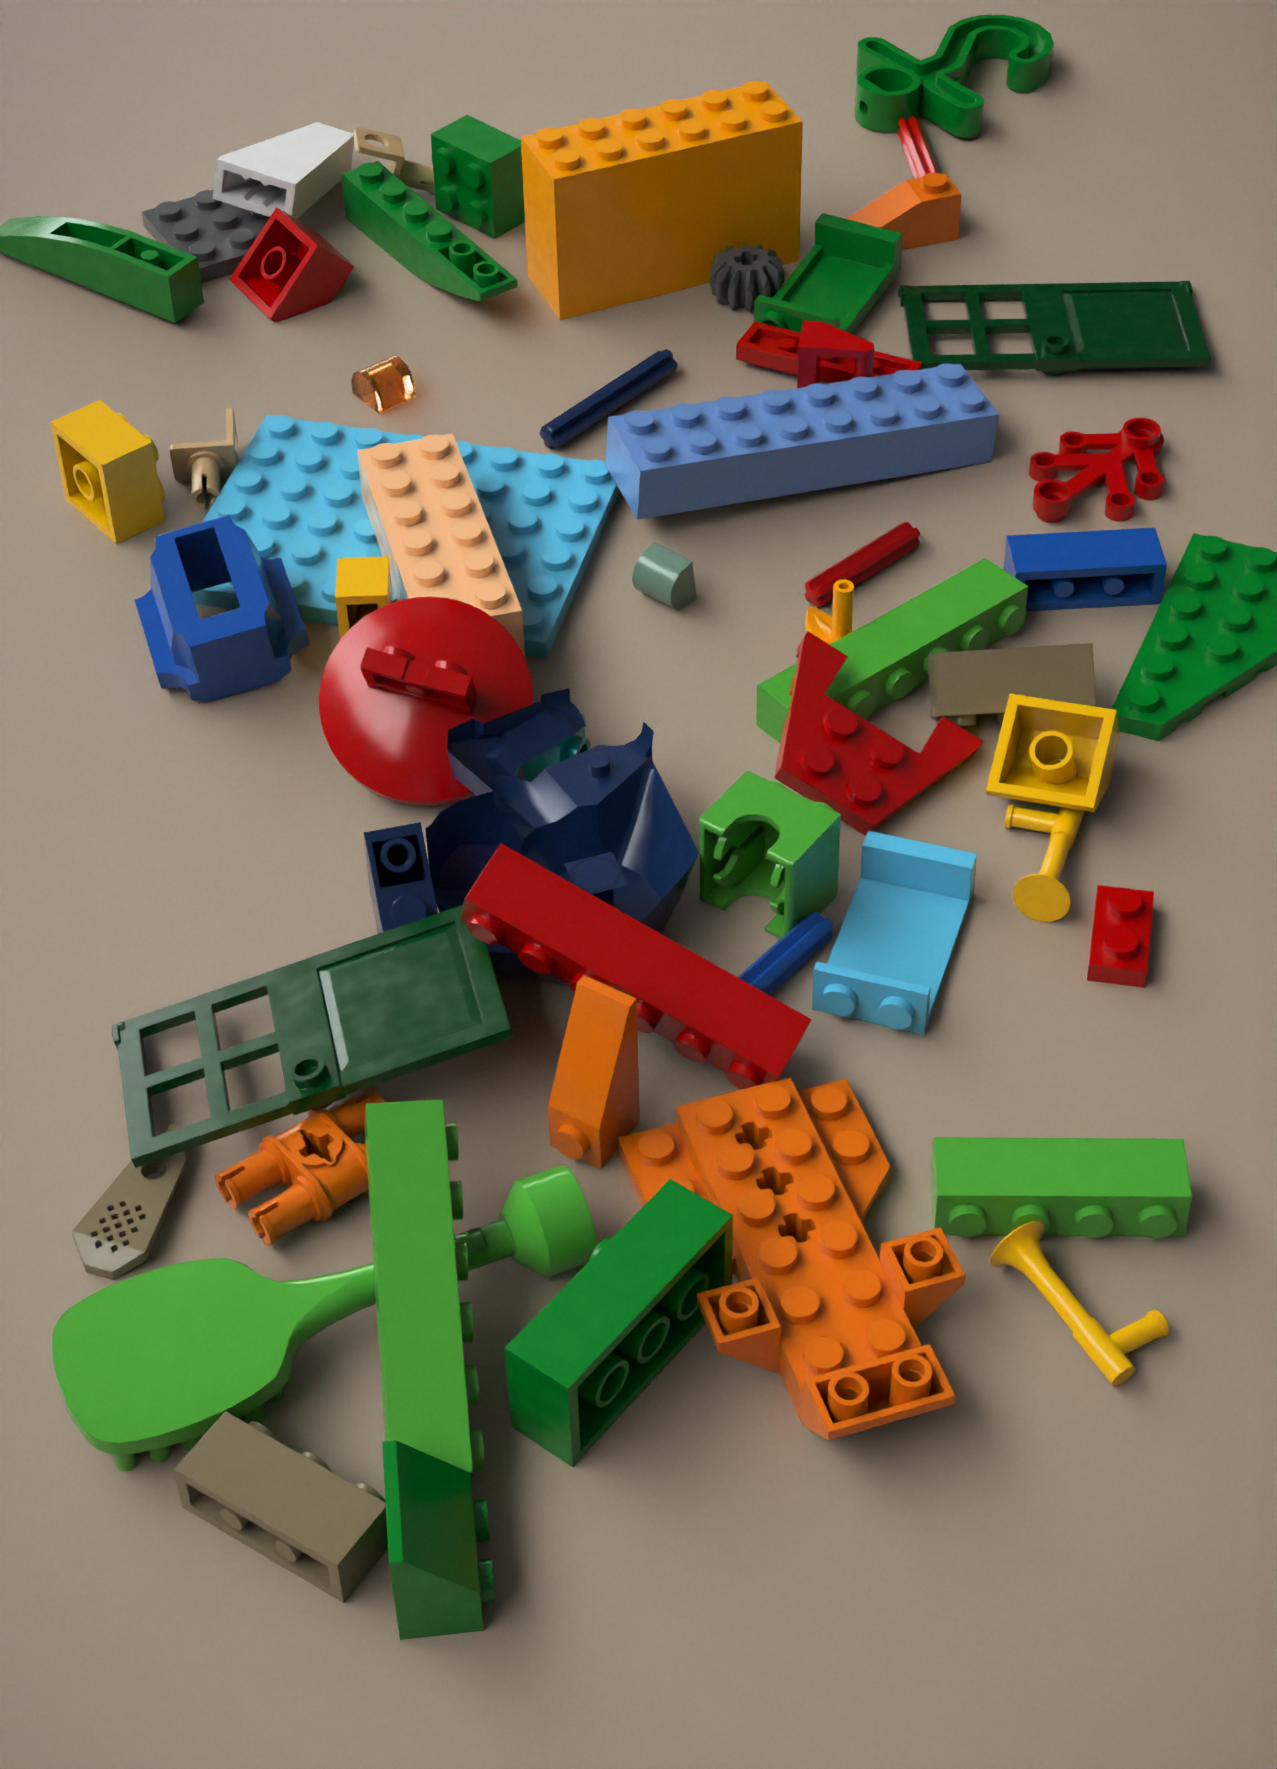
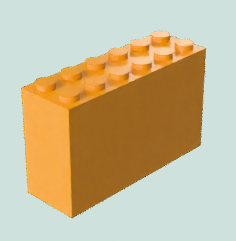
[521,81,803,320]

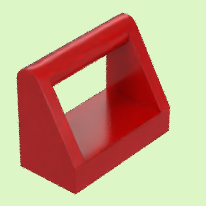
[797,320,874,388]

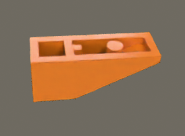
[846,173,962,250]
[548,975,640,1169]

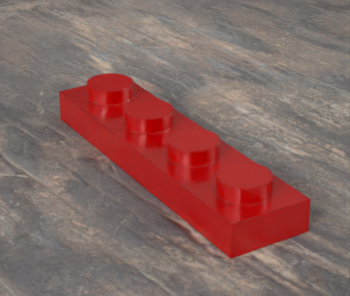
[736,321,922,383]

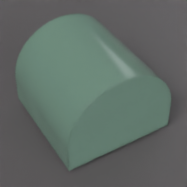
[632,542,697,610]

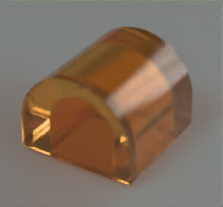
[351,355,416,413]

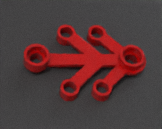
[1029,418,1165,523]

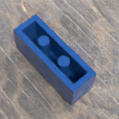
[1003,528,1167,612]

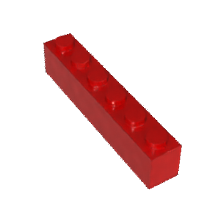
[460,843,812,1089]

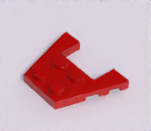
[774,631,983,836]

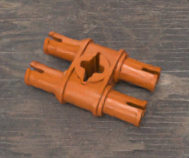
[214,1086,385,1246]

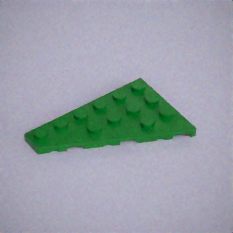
[1112,533,1277,741]

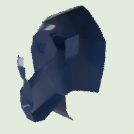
[425,688,699,983]

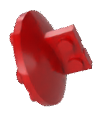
[319,596,534,806]

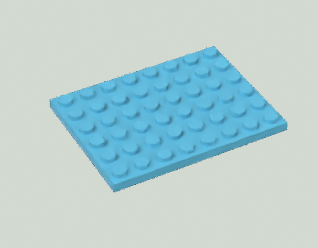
[192,415,621,659]

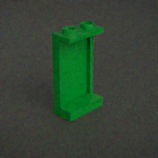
[754,213,902,334]

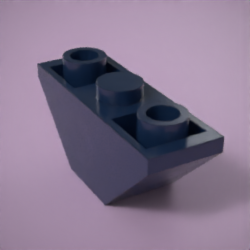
[363,822,438,934]

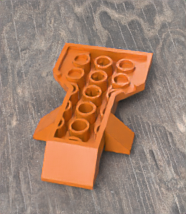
[618,1077,966,1440]

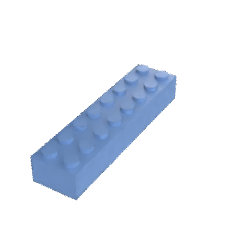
[605,363,999,520]

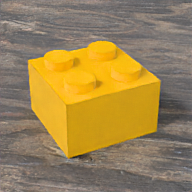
[50,400,165,544]

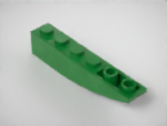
[342,161,518,302]
[0,216,204,323]

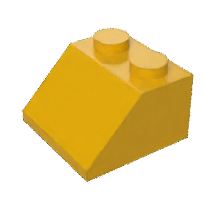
[986,694,1120,812]

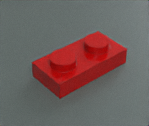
[1087,885,1154,988]

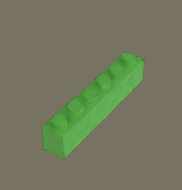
[756,558,1028,743]
[365,1099,484,1482]

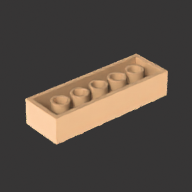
[357,433,525,657]

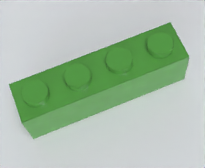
[930,1137,1192,1239]

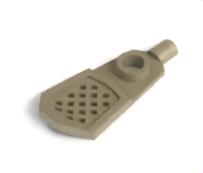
[72,1124,187,1280]

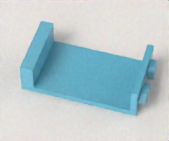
[812,831,977,1035]

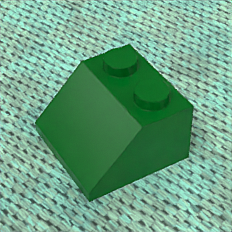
[382,1440,495,1640]

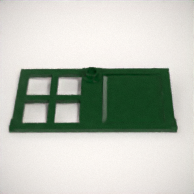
[898,281,1211,376]
[112,905,514,1168]

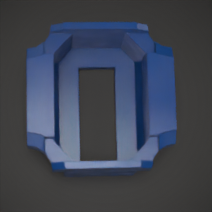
[134,515,310,703]

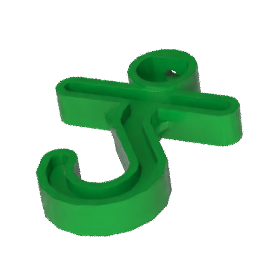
[854,15,1054,138]

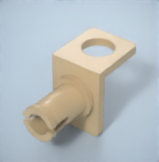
[353,127,435,194]
[170,407,239,509]

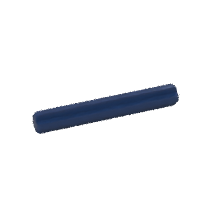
[540,349,678,449]

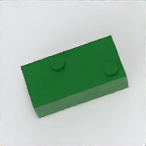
[505,1179,733,1467]

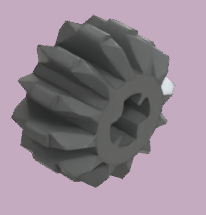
[710,243,784,312]

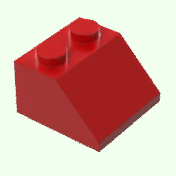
[229,207,355,322]

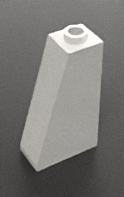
[213,122,354,219]

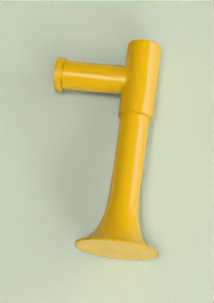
[1005,804,1084,922]
[990,1221,1169,1386]

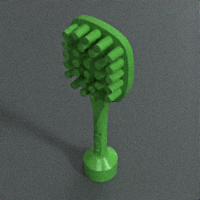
[52,1164,597,1471]

